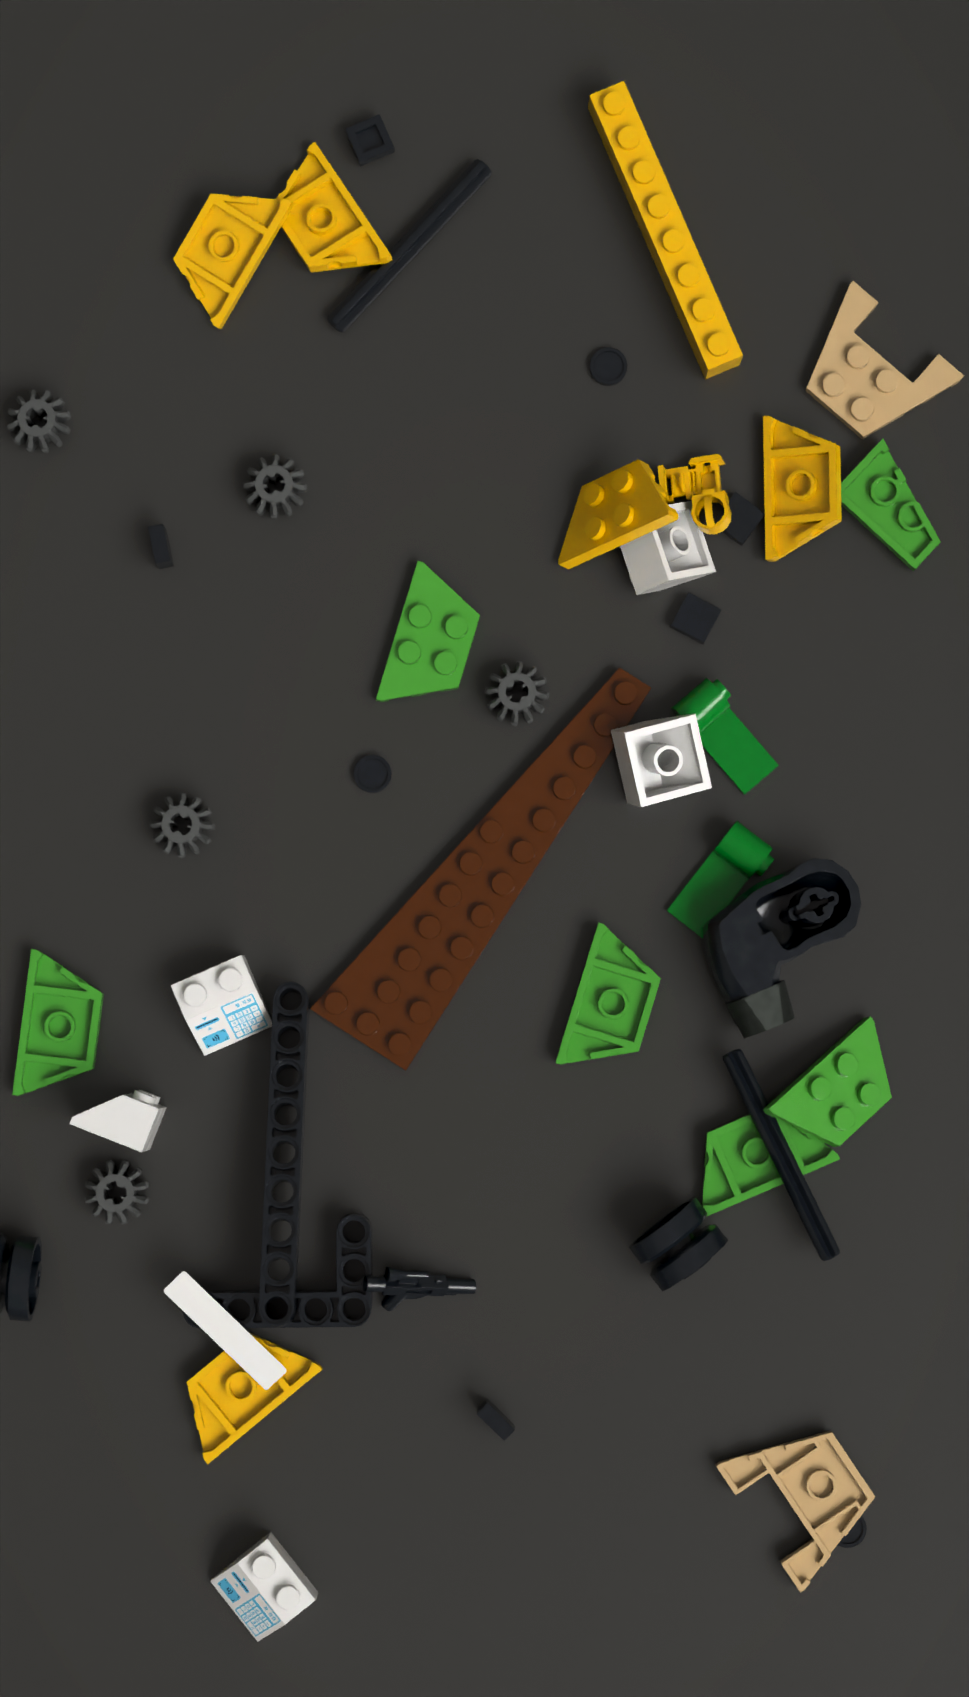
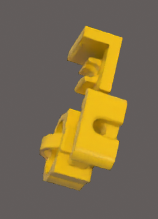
[658,454,732,535]

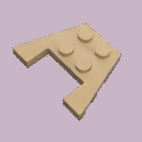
[805,281,964,439]
[715,1430,875,1593]

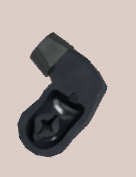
[703,858,861,1038]

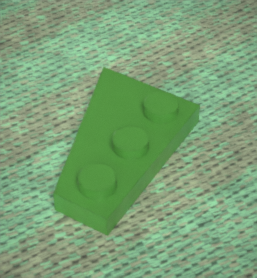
[841,438,941,571]

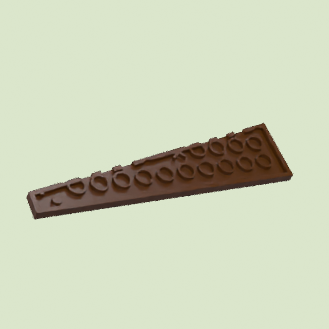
[310,668,651,1071]

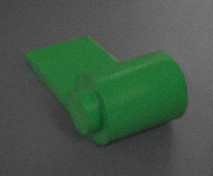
[671,678,779,795]
[666,821,774,939]

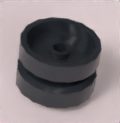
[629,1197,728,1292]
[0,1233,42,1322]

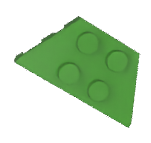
[376,561,480,702]
[555,922,661,1064]
[12,949,104,1096]
[763,1016,892,1147]
[702,1114,840,1217]

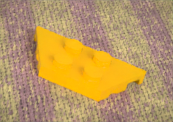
[276,142,392,273]
[173,193,295,329]
[763,416,842,562]
[558,459,678,570]
[187,1332,323,1464]

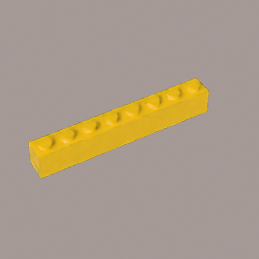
[588,81,743,380]

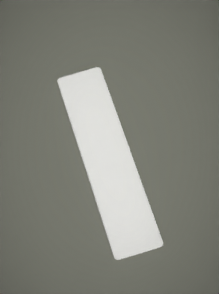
[164,1271,287,1390]

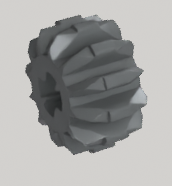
[7,389,71,454]
[243,454,308,520]
[485,661,549,726]
[150,793,215,858]
[84,1160,150,1225]

